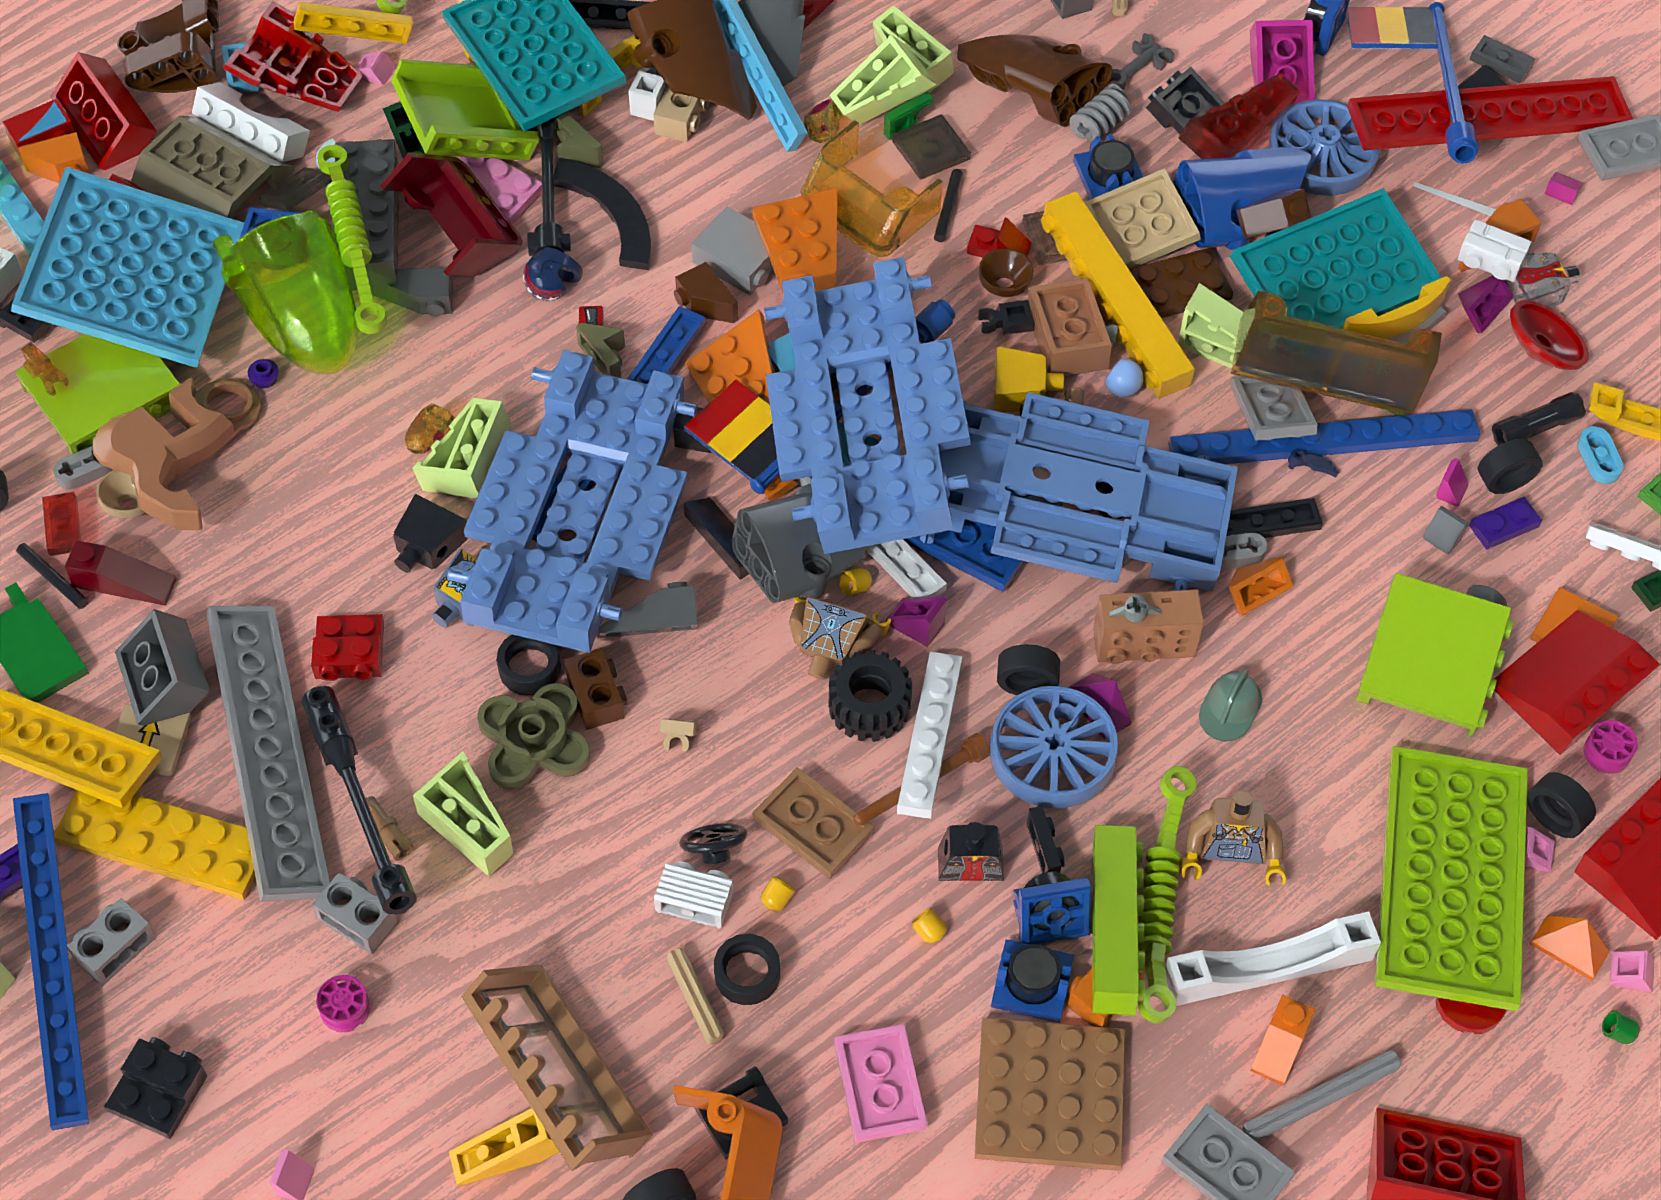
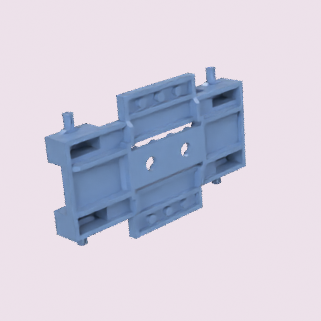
[764,257,971,554]
[447,350,698,653]
[920,392,1238,592]

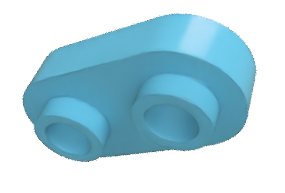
[1577,426,1624,484]

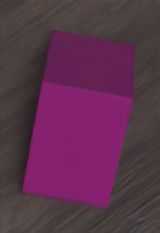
[885,596,947,647]

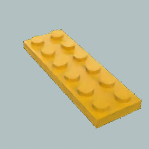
[0,689,163,808]
[54,790,255,900]

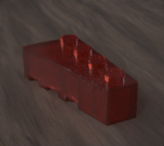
[1178,73,1301,159]

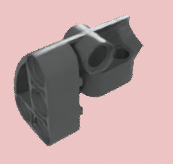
[737,0,805,86]
[732,484,866,603]

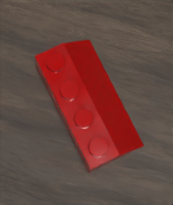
[50,52,157,171]

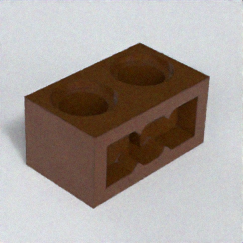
[564,648,628,730]

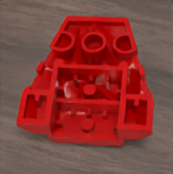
[223,1,363,112]

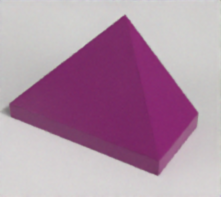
[1458,275,1514,333]
[1067,673,1132,740]

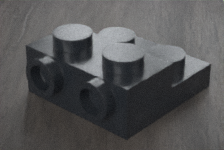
[1146,66,1229,144]
[104,1037,207,1139]

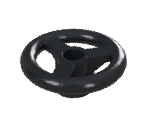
[679,823,747,864]

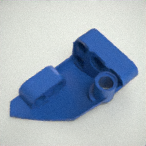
[1173,146,1312,250]

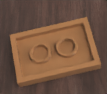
[752,767,875,879]

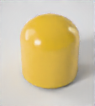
[839,567,872,596]
[761,876,795,911]
[911,908,947,944]

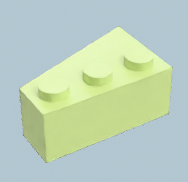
[873,6,954,101]
[829,35,937,124]
[1178,283,1280,375]
[412,398,511,498]
[413,751,514,876]

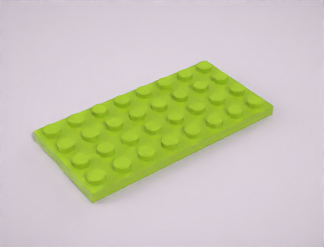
[1375,746,1528,1011]

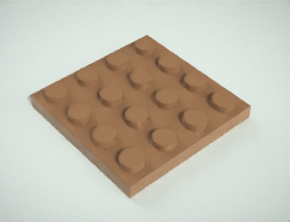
[974,1018,1125,1171]

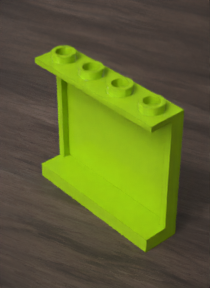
[391,59,540,161]
[15,334,180,455]
[1355,573,1514,737]

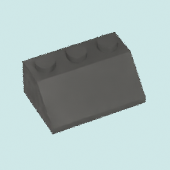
[115,609,210,726]

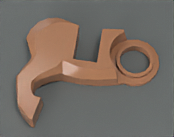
[92,378,261,530]

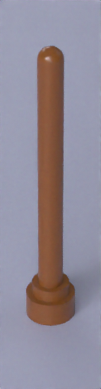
[854,733,990,826]

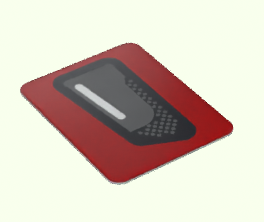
[579,306,603,326]

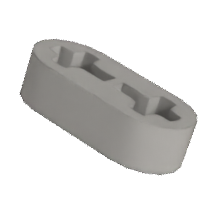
[53,446,113,489]
[1221,533,1267,570]

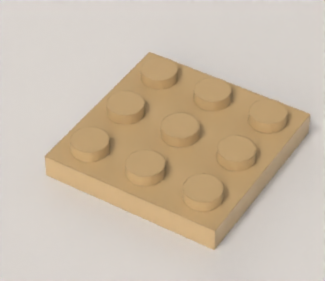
[1084,168,1201,269]

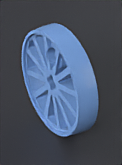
[1269,100,1380,196]
[990,686,1118,808]

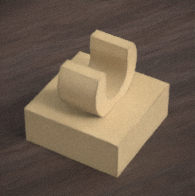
[659,718,697,752]

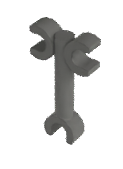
[1108,33,1174,90]

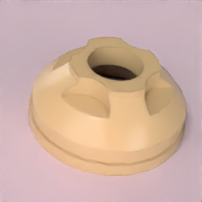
[96,470,146,519]

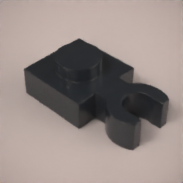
[978,300,1034,335]

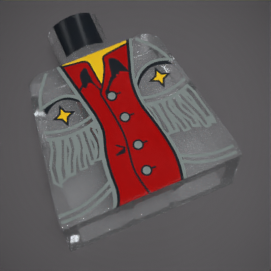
[1505,252,1580,308]

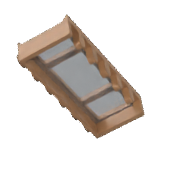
[461,964,653,1171]

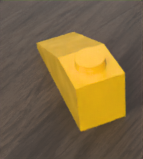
[449,1108,560,1186]

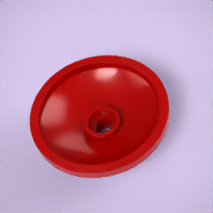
[1510,300,1589,370]

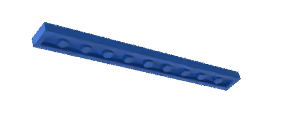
[531,306,706,542]
[1168,409,1480,464]
[13,793,89,1131]

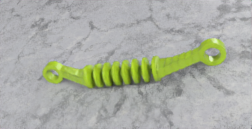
[317,145,387,334]
[1138,766,1197,1023]

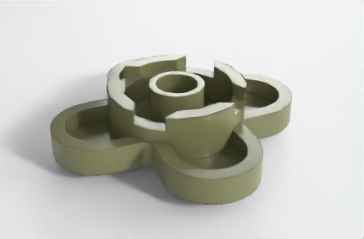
[477,683,590,789]

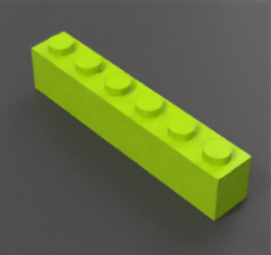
[1092,825,1145,1016]

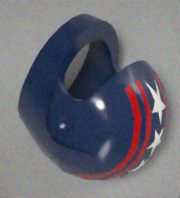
[523,247,583,301]

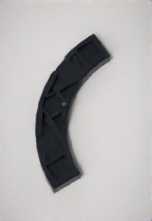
[554,158,651,270]

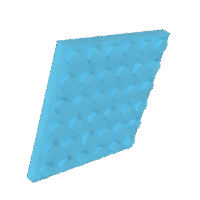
[11,167,244,368]

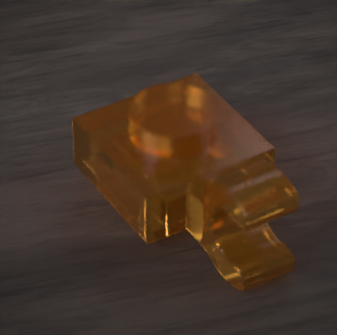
[21,342,70,396]

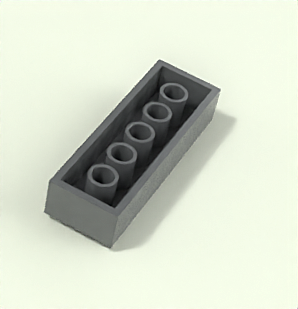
[332,139,399,292]

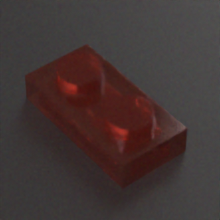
[42,492,81,556]

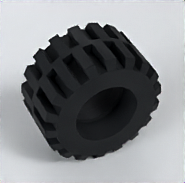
[828,650,912,742]

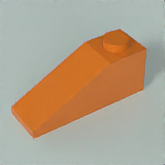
[1458,199,1541,273]

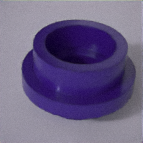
[247,359,279,388]

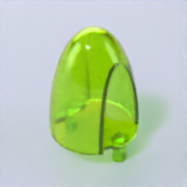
[213,210,359,375]

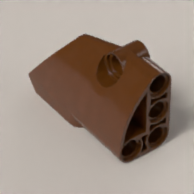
[117,0,219,93]
[627,0,757,120]
[957,34,1113,127]

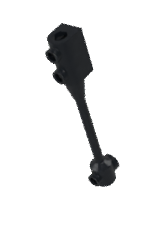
[527,112,571,256]
[302,686,417,915]

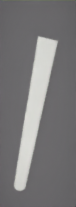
[1413,182,1496,216]

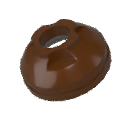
[979,248,1034,297]

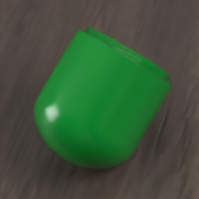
[1602,1010,1640,1044]

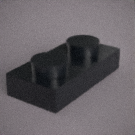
[1026,806,1065,874]

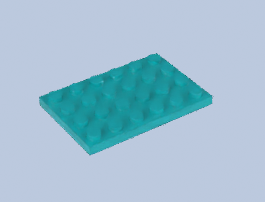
[442,0,626,131]
[1230,188,1442,354]

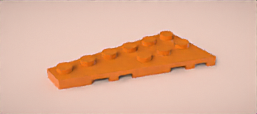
[752,188,837,294]
[685,309,798,501]

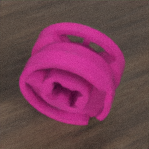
[1584,720,1638,774]
[316,975,370,1032]

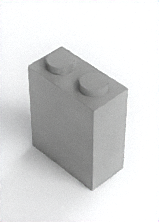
[691,206,774,295]

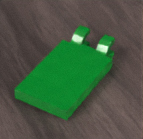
[0,582,89,703]

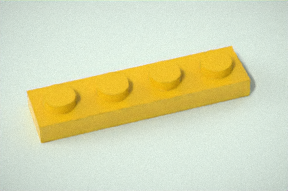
[293,1,413,44]

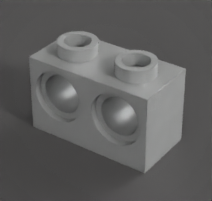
[312,873,398,954]
[67,898,156,986]

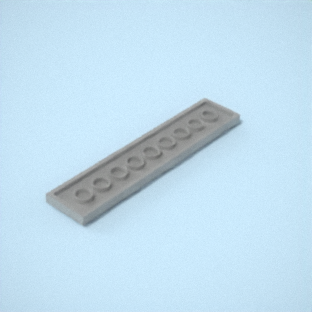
[207,606,330,902]

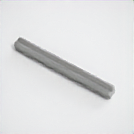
[1242,1050,1401,1142]

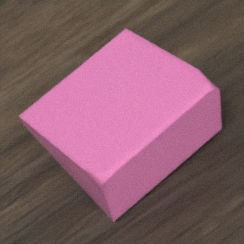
[355,51,395,85]
[1525,827,1555,872]
[1610,950,1654,992]
[270,1149,314,1200]

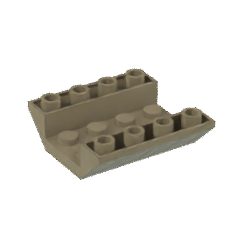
[131,116,295,220]

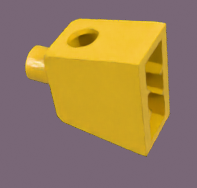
[994,347,1064,412]

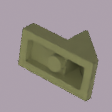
[557,112,604,168]
[576,323,625,378]

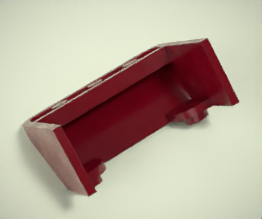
[380,153,523,277]

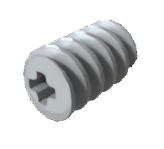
[1069,83,1131,142]

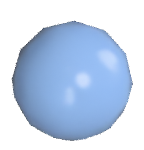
[1104,358,1144,397]

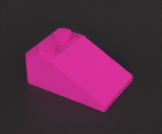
[1250,20,1315,106]

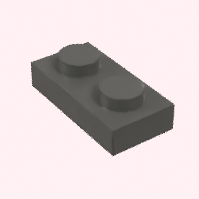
[1470,35,1535,83]

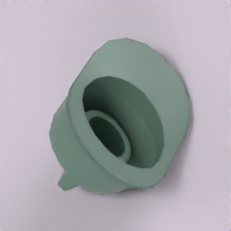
[1199,669,1263,742]

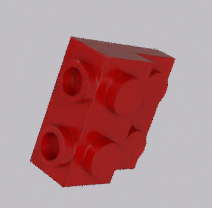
[311,614,384,681]

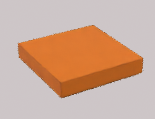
[1530,587,1619,643]

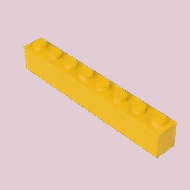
[1041,191,1195,399]

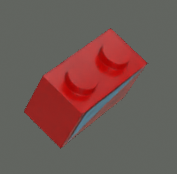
[2,99,75,162]

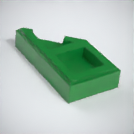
[884,92,933,140]

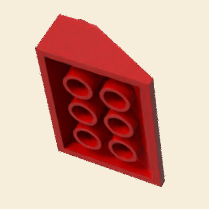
[1494,610,1661,755]
[1574,778,1661,940]
[1367,1107,1526,1200]

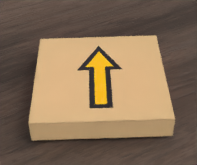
[115,703,192,777]

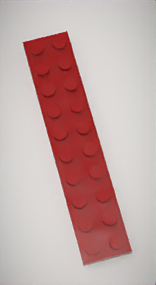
[1347,76,1633,151]

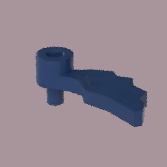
[1288,449,1339,477]

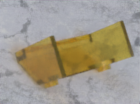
[801,120,943,257]

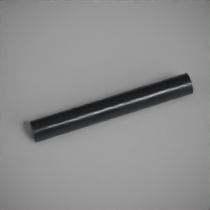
[934,169,963,242]
[16,543,88,609]

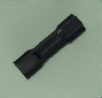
[1491,392,1586,446]

